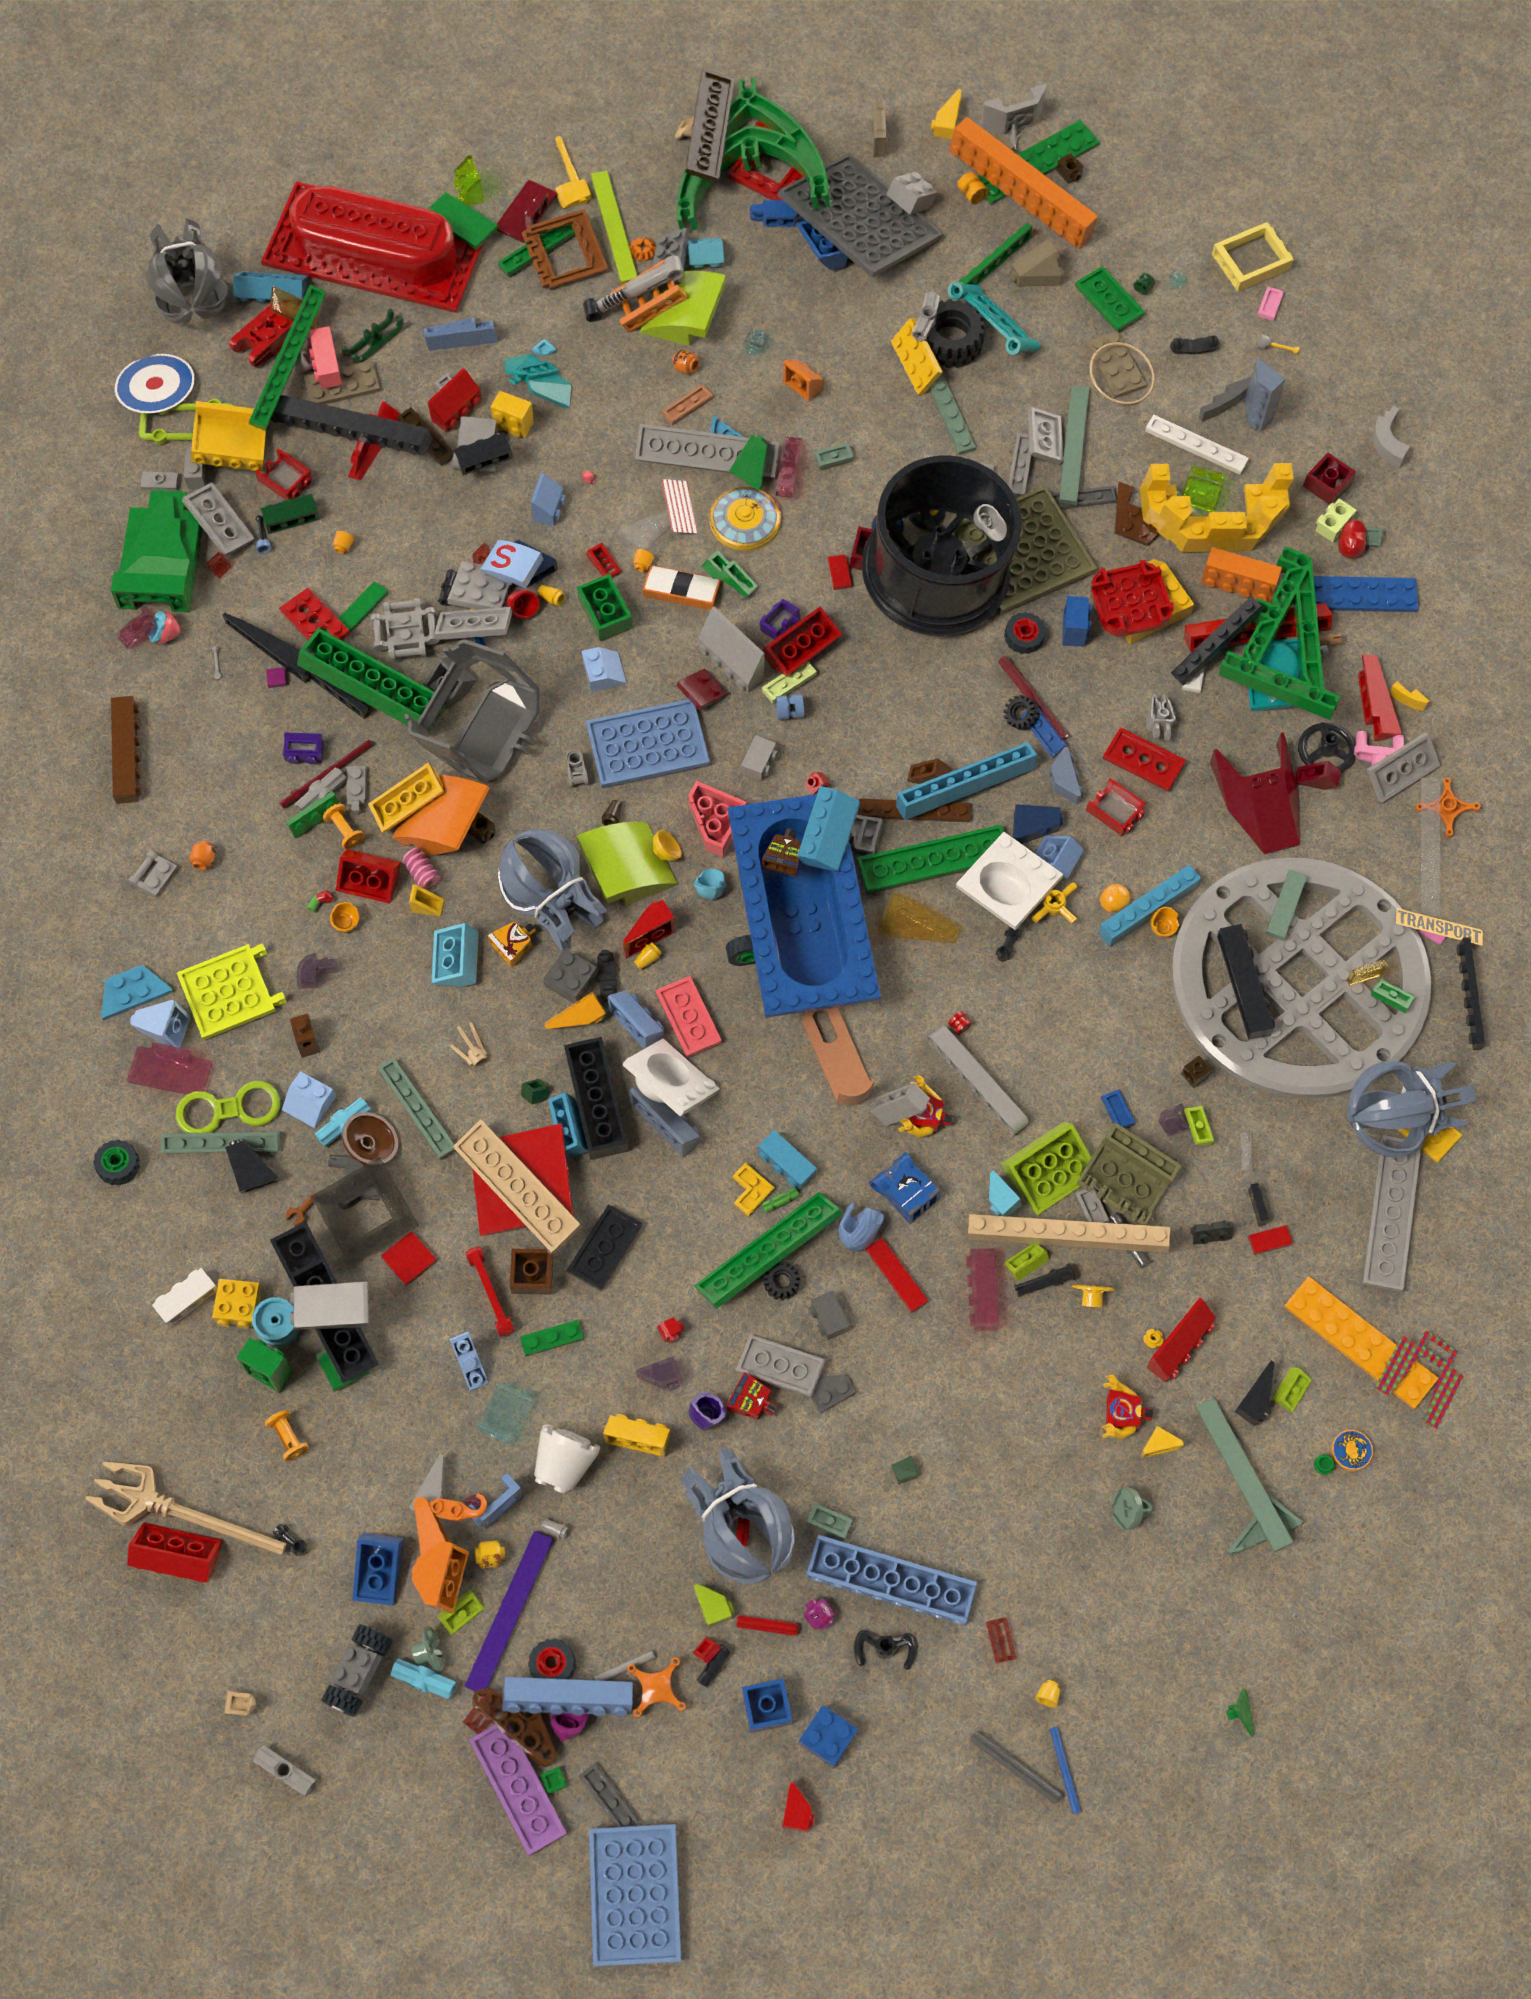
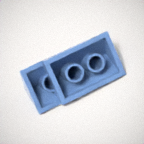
[424,317,498,351]

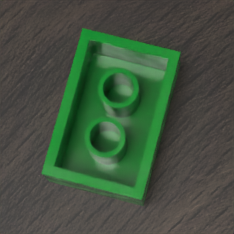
[577,574,633,641]
[236,1337,293,1393]

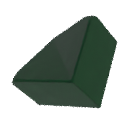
[521,1079,549,1104]
[891,1456,918,1485]

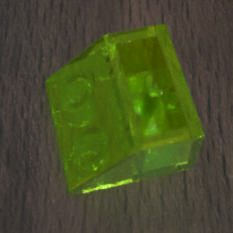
[1182,464,1226,512]

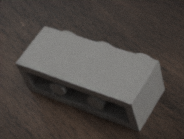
[870,1083,930,1126]

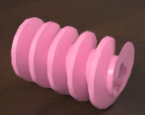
[402,847,441,889]

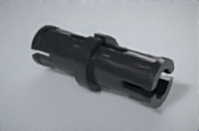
[438,569,457,606]
[696,1645,731,1688]

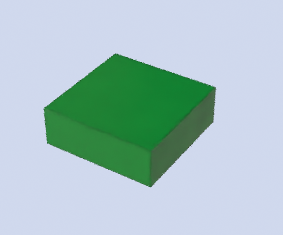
[540,1766,567,1795]

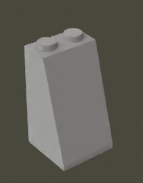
[290,1282,370,1330]

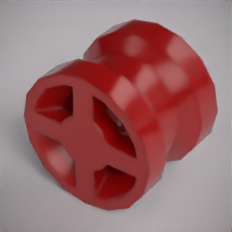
[948,1011,972,1035]

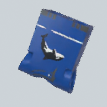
[869,1152,940,1224]

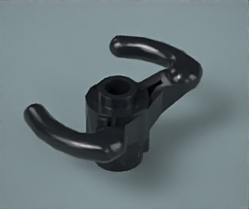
[854,1630,916,1670]

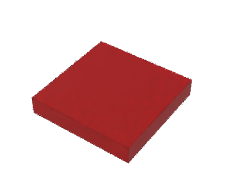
[381,1231,437,1286]

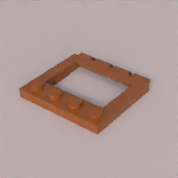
[522,209,608,290]

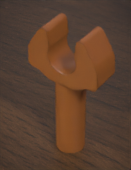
[285,1193,318,1227]

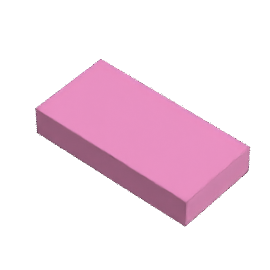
[1257,287,1284,321]

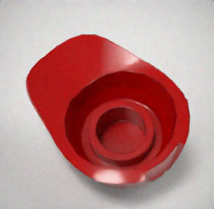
[1338,520,1366,559]

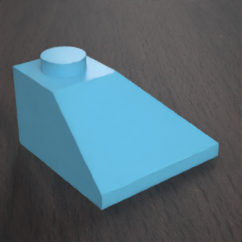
[989,1171,1022,1217]

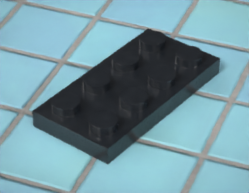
[567,1204,642,1291]

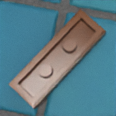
[661,384,713,426]

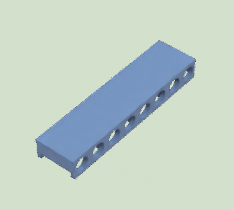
[805,1535,977,1626]

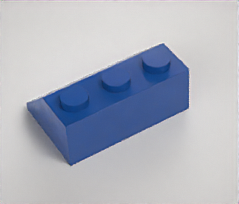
[796,221,848,270]

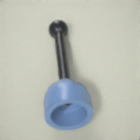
[256,515,271,554]

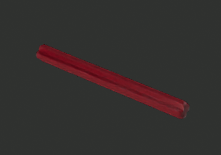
[998,656,1068,741]

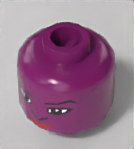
[804,1598,834,1631]

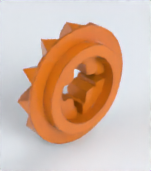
[629,236,656,261]

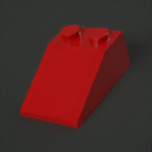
[623,899,675,959]

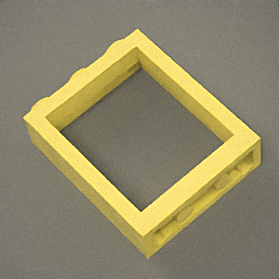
[1212,222,1293,292]

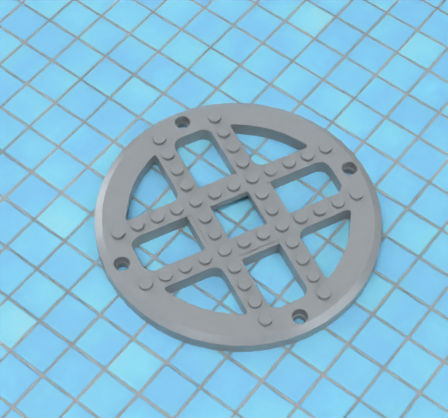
[1171,858,1431,1098]

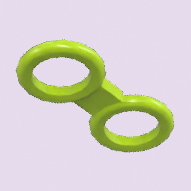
[176,1081,280,1133]

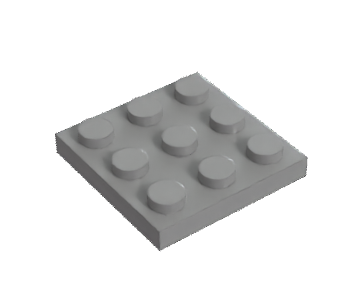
[448,561,511,609]

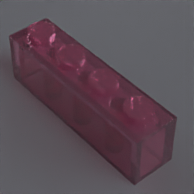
[966,1248,999,1332]

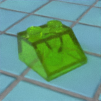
[452,155,484,206]

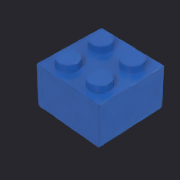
[1062,596,1092,647]
[742,1678,792,1733]
[798,1705,858,1769]

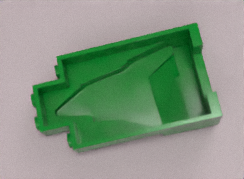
[111,489,203,613]

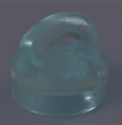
[1169,270,1187,288]

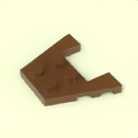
[1114,482,1160,546]

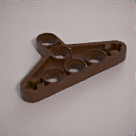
[472,1688,556,1767]

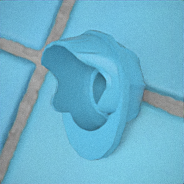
[693,869,726,900]

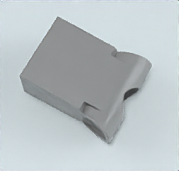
[452,416,499,472]

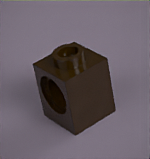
[1056,153,1083,184]
[468,812,496,844]
[1181,1056,1211,1088]

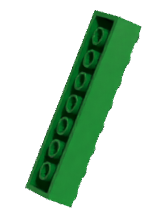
[297,628,446,731]

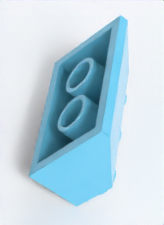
[431,923,479,987]

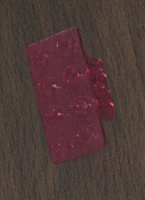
[127,1042,212,1095]

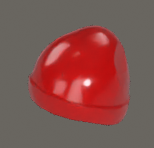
[507,590,539,619]

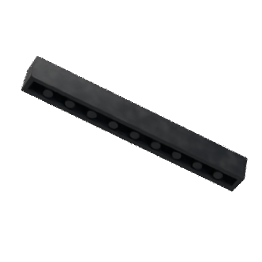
[271,395,432,456]

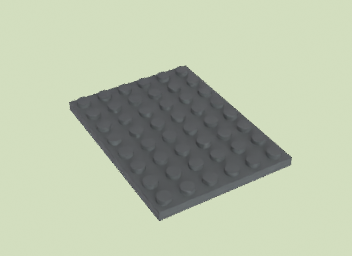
[778,153,943,278]

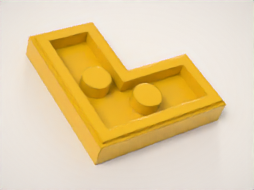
[732,1163,775,1217]

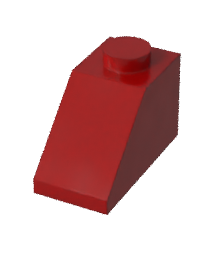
[782,1782,815,1833]

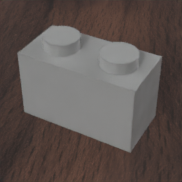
[741,735,778,781]

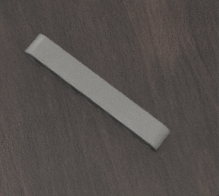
[927,1025,1029,1136]

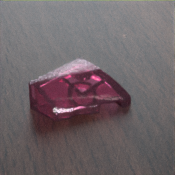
[117,606,156,649]

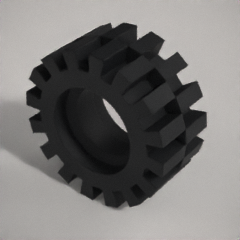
[1004,695,1040,730]
[764,1262,800,1301]

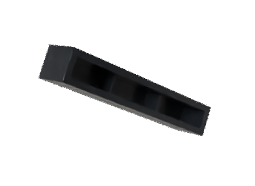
[1217,924,1275,1040]

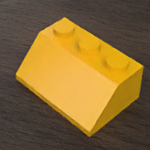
[603,1414,671,1457]

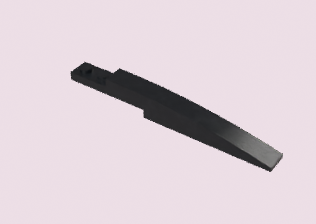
[223,613,369,719]

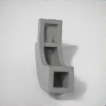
[1373,406,1410,468]

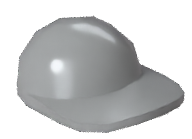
[974,504,1007,542]

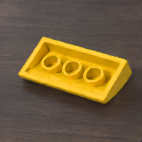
[368,763,444,833]

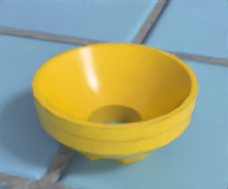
[653,830,682,862]

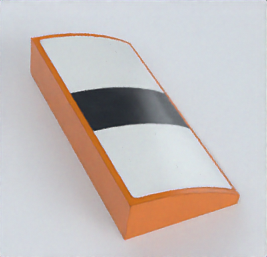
[643,565,721,610]

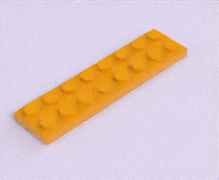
[1284,1276,1439,1410]

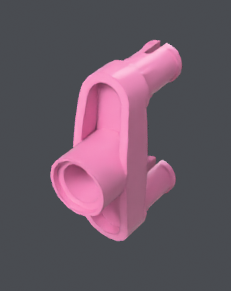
[1354,731,1404,766]

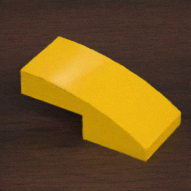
[1389,681,1429,711]

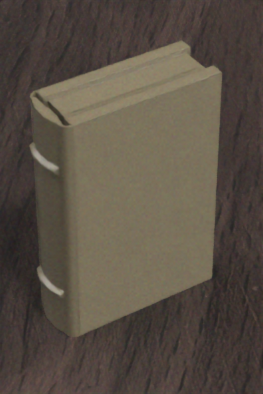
[872,101,886,158]

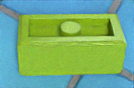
[1184,1106,1214,1147]
[1004,1244,1049,1282]
[1271,1367,1312,1413]
[437,1590,485,1635]

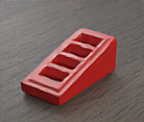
[586,542,622,578]

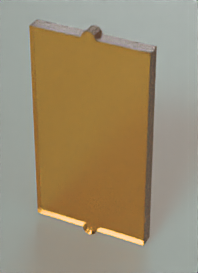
[270,286,317,330]

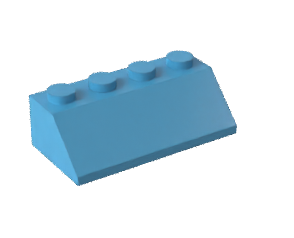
[233,271,309,304]
[797,786,860,872]

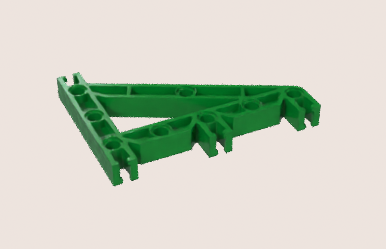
[1219,546,1340,720]

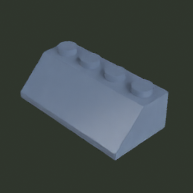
[1245,358,1285,432]
[629,1086,700,1157]

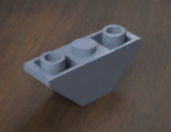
[1049,747,1083,804]

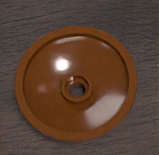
[341,1112,398,1166]

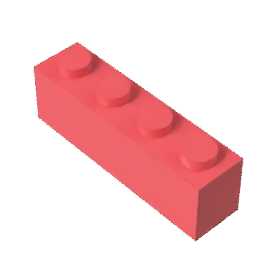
[307,326,342,389]

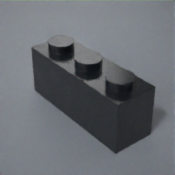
[454,432,513,476]

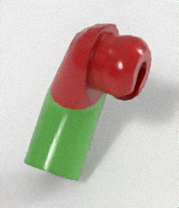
[307,890,334,913]

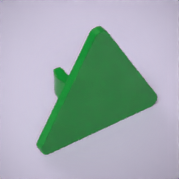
[1226,1689,1255,1737]

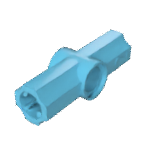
[315,1097,371,1148]
[391,1659,456,1700]

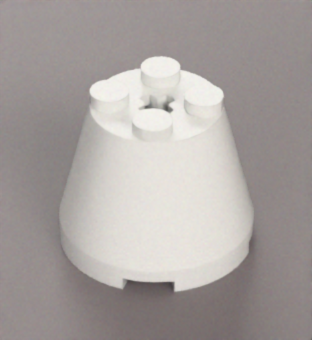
[534,1424,601,1493]

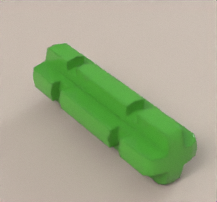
[762,1188,799,1213]

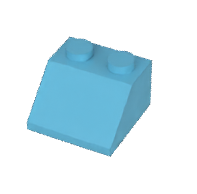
[688,237,724,268]

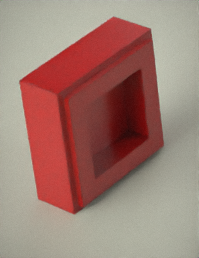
[692,1637,721,1664]

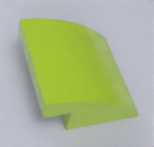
[640,271,726,346]
[577,822,677,906]

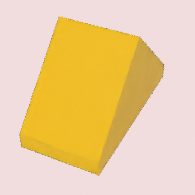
[409,884,444,916]
[1141,1426,1184,1458]

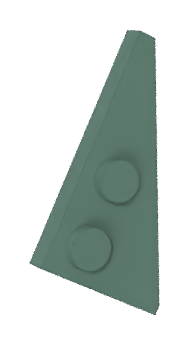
[1226,1497,1303,1556]

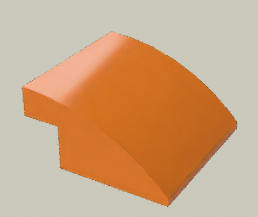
[392,775,490,856]

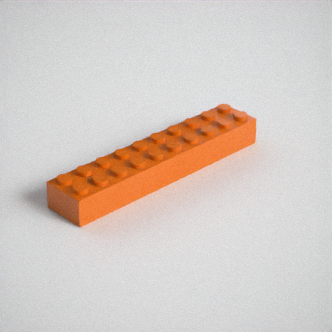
[949,117,1098,249]

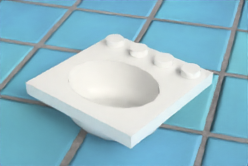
[956,832,1063,930]
[623,1039,720,1117]

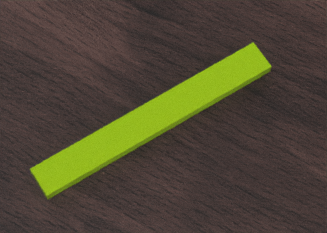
[591,171,637,285]

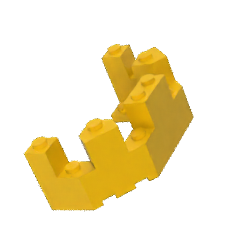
[1140,463,1293,552]

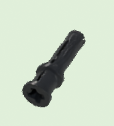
[1014,1263,1076,1297]

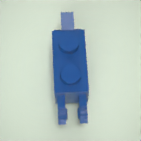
[750,200,805,227]

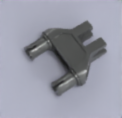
[321,1154,384,1209]

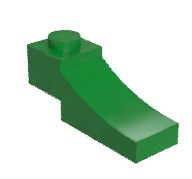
[701,550,758,598]

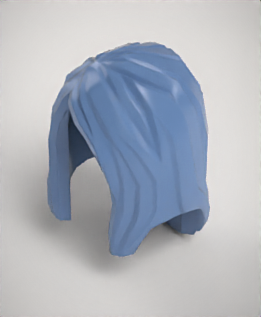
[838,1203,884,1252]

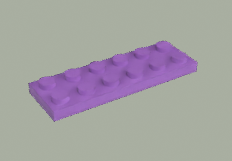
[469,1724,567,1856]

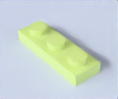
[762,661,817,704]

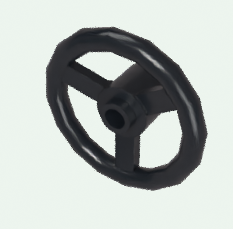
[1298,722,1356,773]

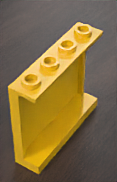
[190,401,266,471]

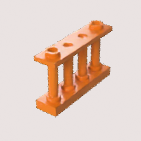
[611,259,687,333]

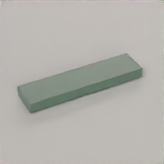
[1265,869,1307,941]

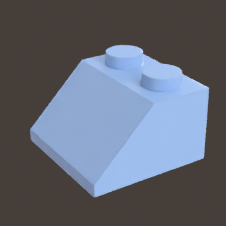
[582,647,627,692]
[282,1071,336,1129]

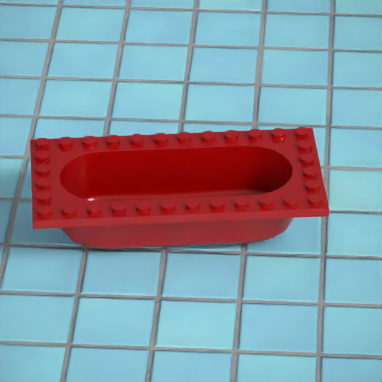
[261,181,485,313]

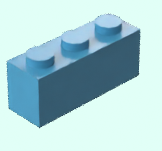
[548,1092,588,1158]
[758,1130,817,1190]

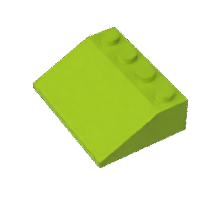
[1000,1122,1091,1215]

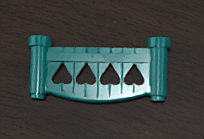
[948,282,1040,355]

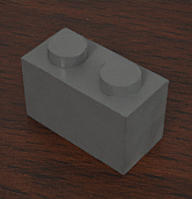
[809,1290,850,1340]

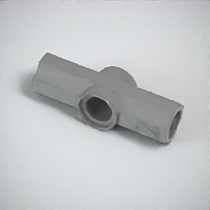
[295,768,347,812]
[253,1745,316,1797]

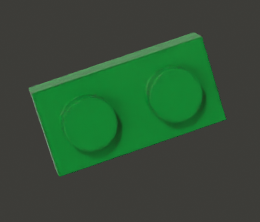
[1371,979,1415,1013]

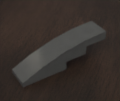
[1199,377,1251,422]

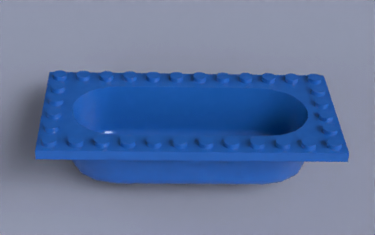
[727,794,881,1018]

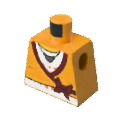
[488,922,536,968]

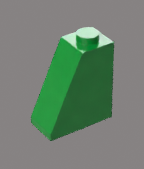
[729,434,768,491]

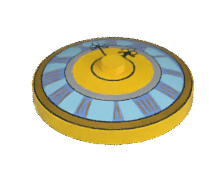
[709,487,781,551]

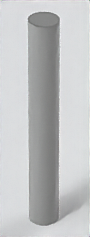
[594,1651,655,1681]

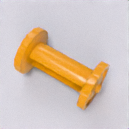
[323,804,365,850]
[265,1410,309,1461]

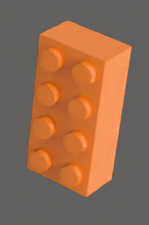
[1201,547,1282,603]

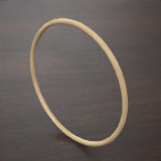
[1090,342,1155,405]

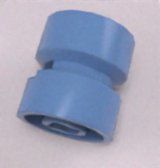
[776,694,804,720]

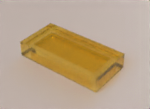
[1346,960,1387,986]

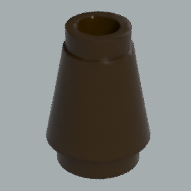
[601,800,622,826]

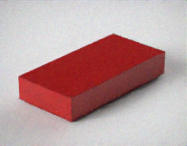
[828,554,851,590]
[1248,1225,1293,1255]

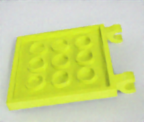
[177,944,287,1041]

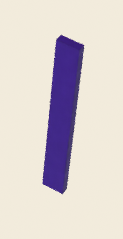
[464,1531,553,1696]

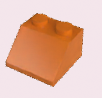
[783,360,823,402]

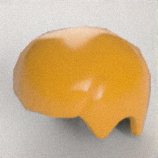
[1099,884,1131,912]
[330,902,359,933]
[1150,907,1179,938]

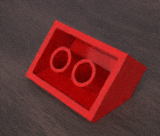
[428,368,482,433]
[335,849,401,904]

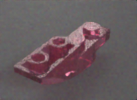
[775,436,802,498]

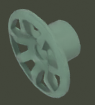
[411,1626,445,1671]

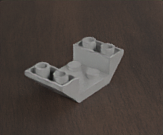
[981,84,1047,134]

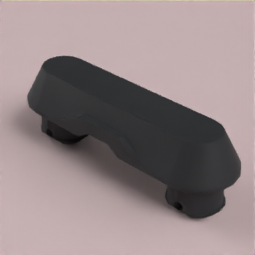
[1170,335,1220,354]
[597,950,617,1001]

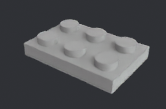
[1028,407,1063,464]

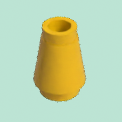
[538,585,565,606]
[633,942,662,970]

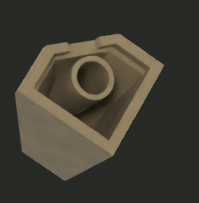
[1010,238,1064,287]

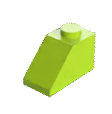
[694,1584,734,1628]

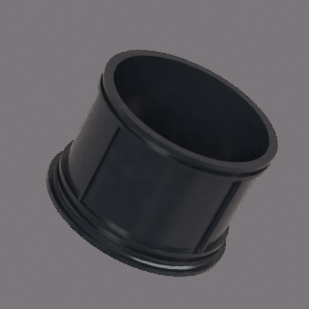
[862,455,1022,636]

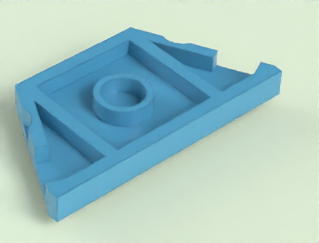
[101,965,173,1021]

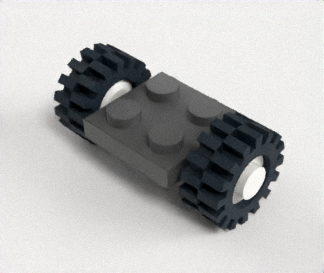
[321,1624,393,1717]

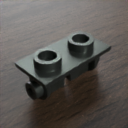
[1190,1220,1233,1245]

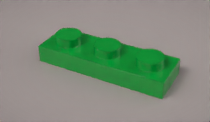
[285,791,340,838]
[520,1320,584,1357]

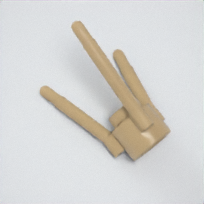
[450,1022,487,1067]

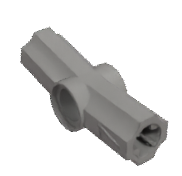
[912,291,940,342]

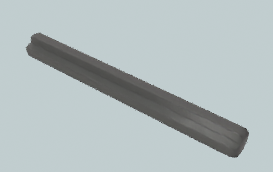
[970,1731,1062,1804]

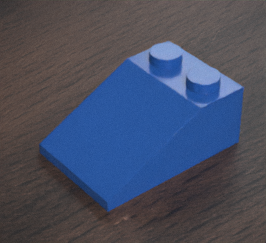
[352,1533,404,1606]

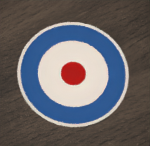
[115,354,194,413]

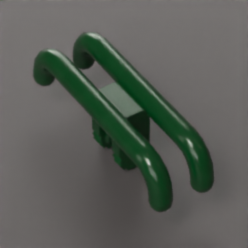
[342,309,404,364]

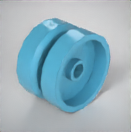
[252,1297,300,1347]

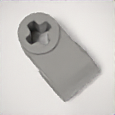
[566,750,588,787]

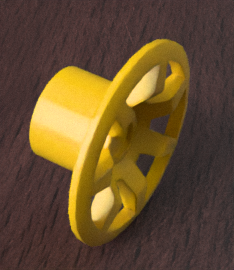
[1071,1285,1115,1307]

